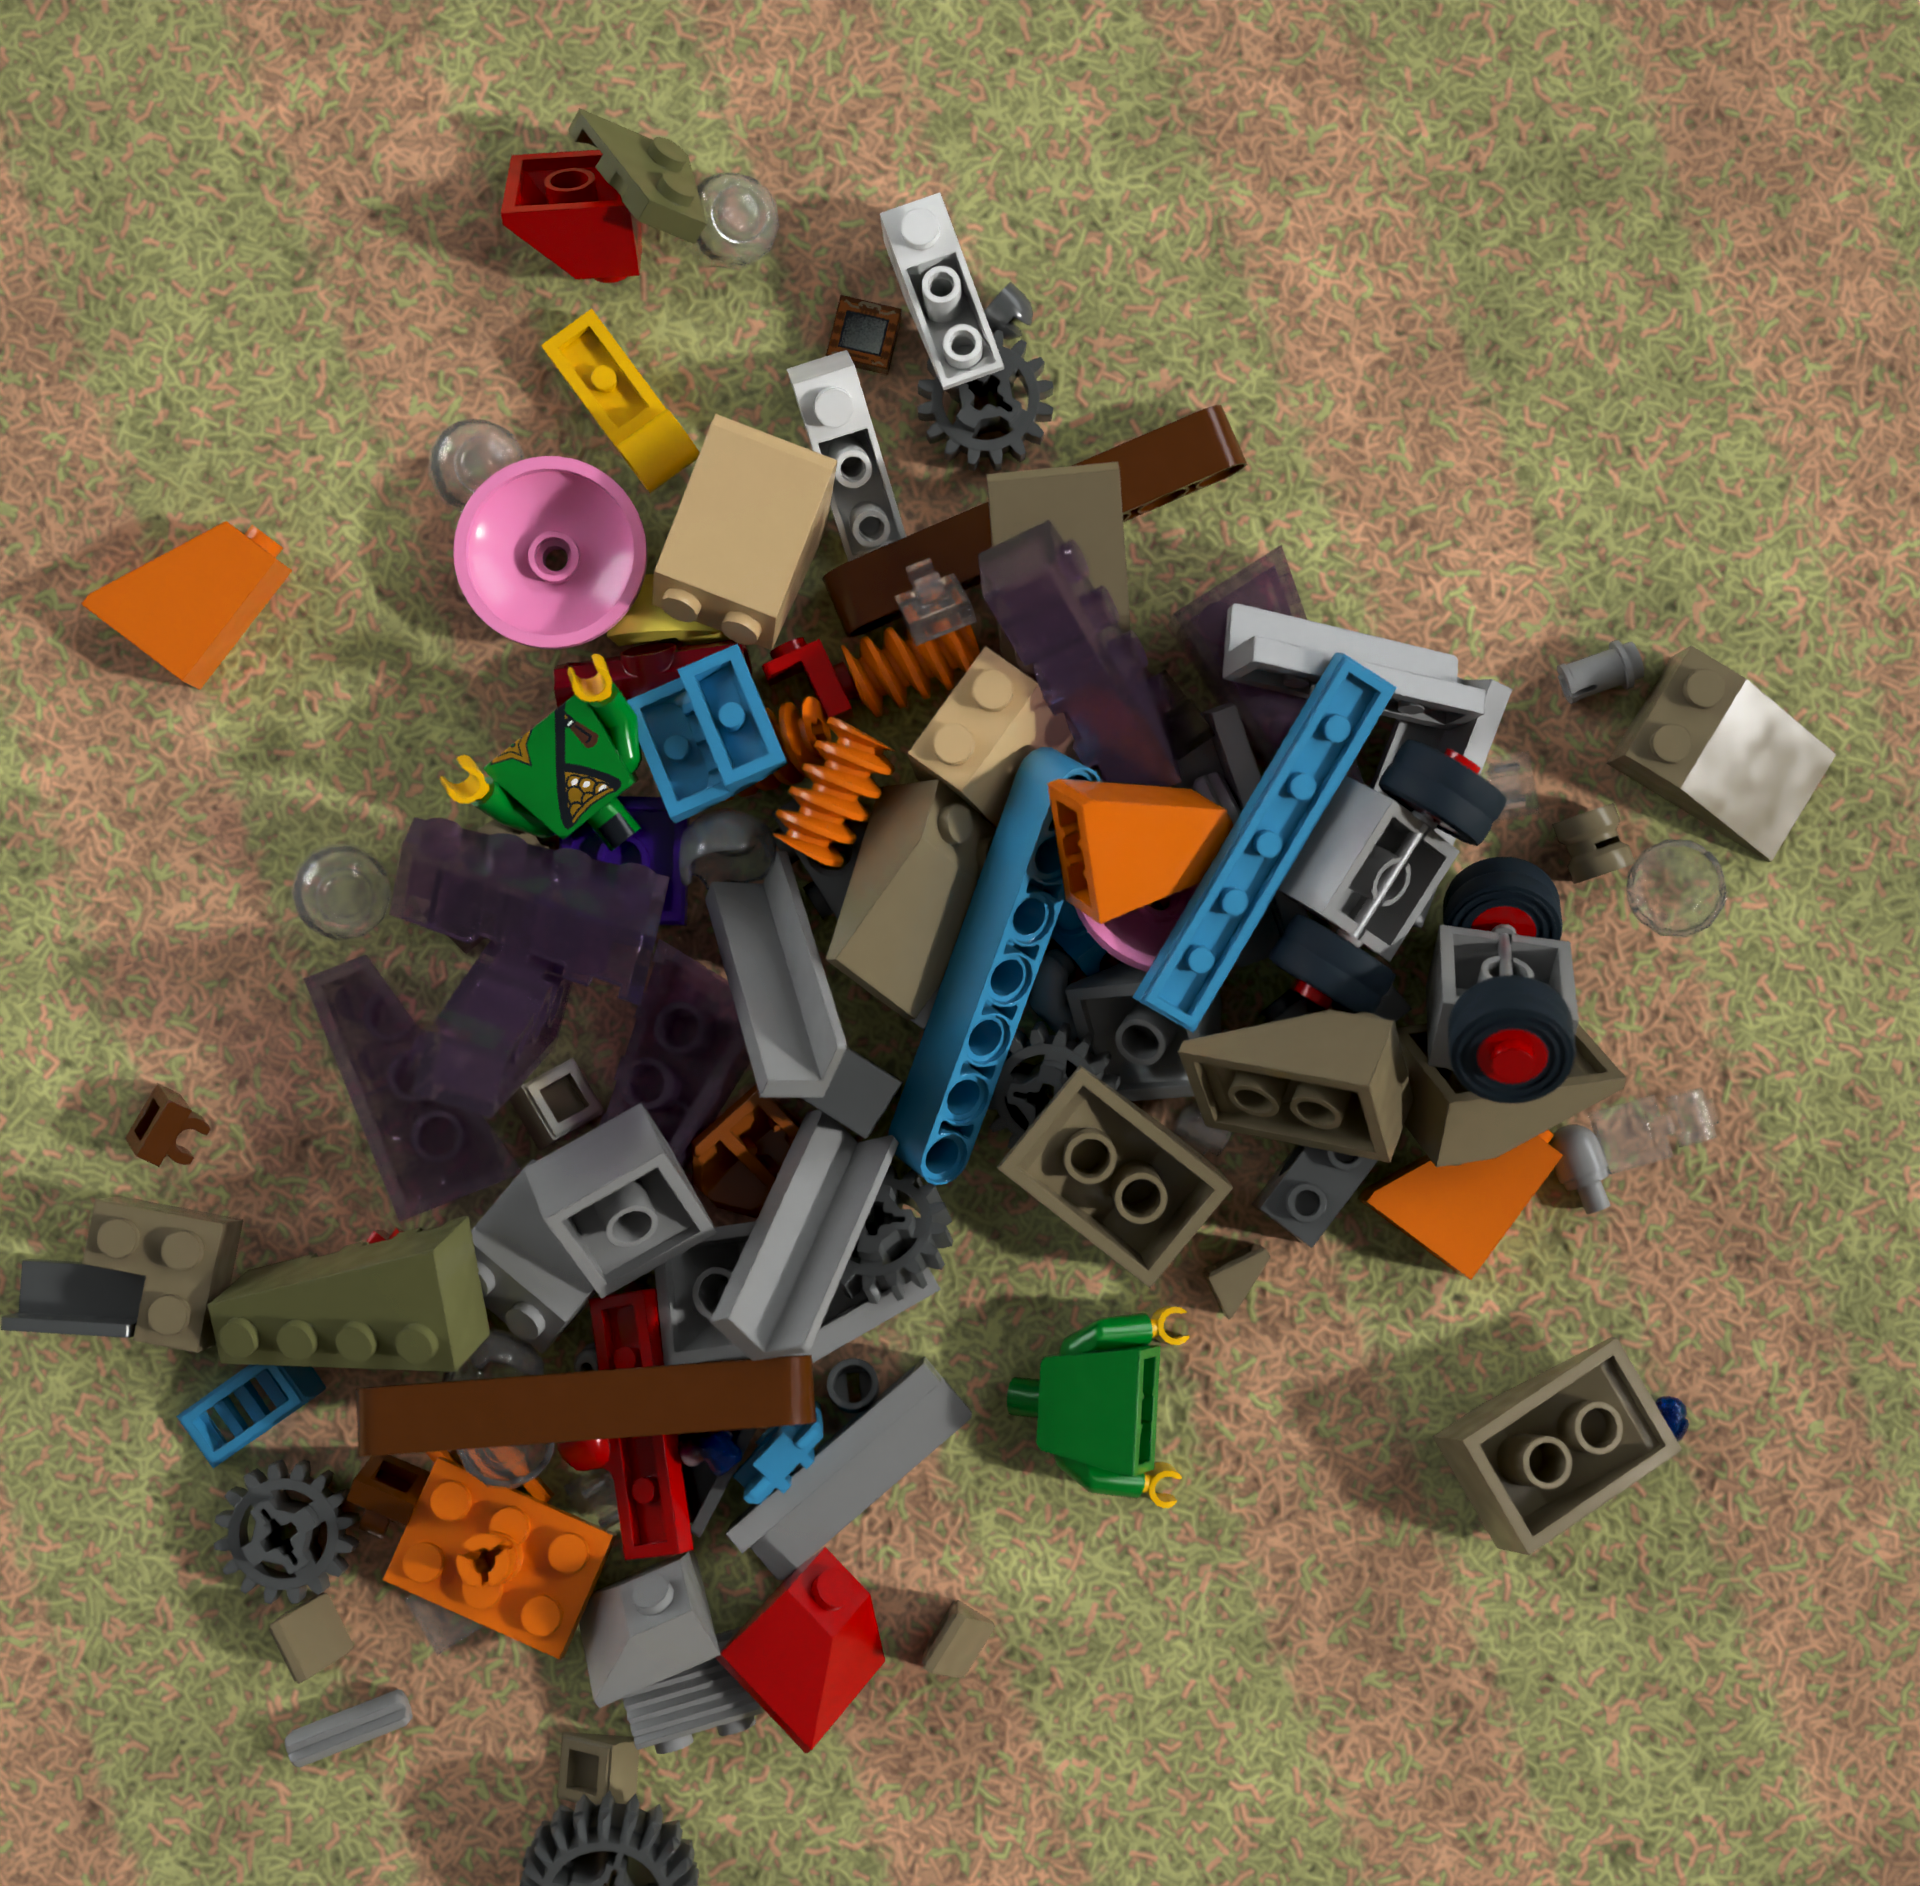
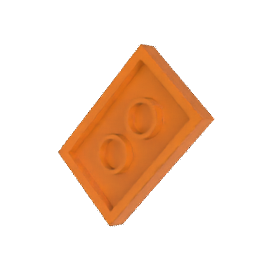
[383,1457,618,1659]

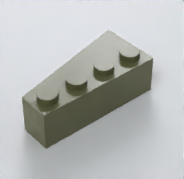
[208,1216,490,1372]

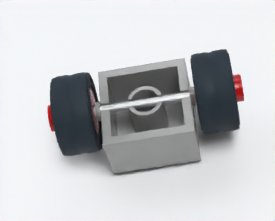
[1269,739,1507,1014]
[1426,857,1579,1104]

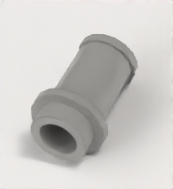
[1557,640,1644,704]

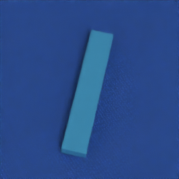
[1133,652,1397,1033]

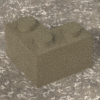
[82,1196,244,1353]

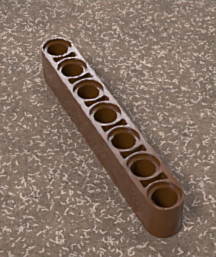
[822,405,1247,638]
[356,1355,816,1456]

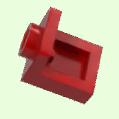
[762,637,859,721]

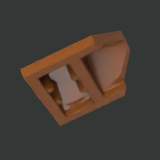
[692,1083,800,1218]

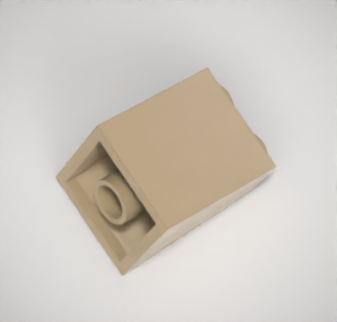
[652,414,838,650]
[908,646,1092,829]

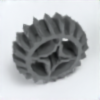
[520,1790,699,1886]

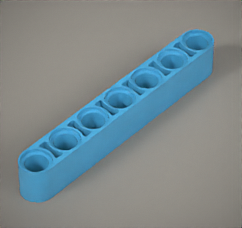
[888,747,1101,1185]

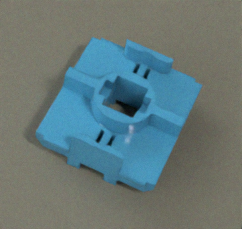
[733,1401,823,1504]

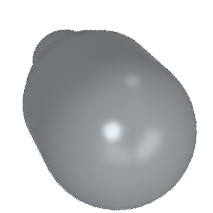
[1549,1124,1611,1214]

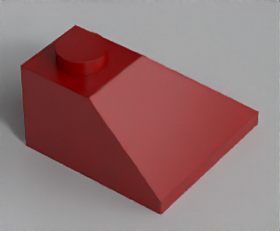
[501,150,642,283]
[715,1547,885,1754]

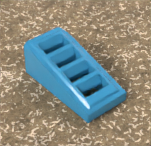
[176,1365,326,1468]

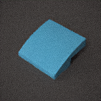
[627,644,788,823]

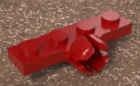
[556,1288,694,1560]

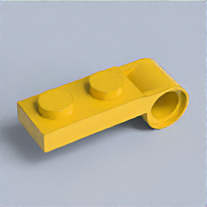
[541,308,700,493]

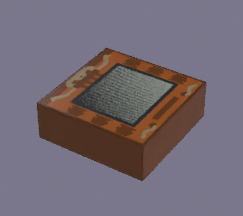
[826,295,902,375]

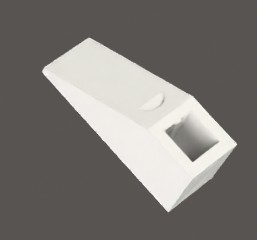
[880,192,1004,391]
[787,350,906,562]

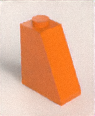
[81,521,292,690]
[1047,779,1233,924]
[1357,1130,1563,1280]

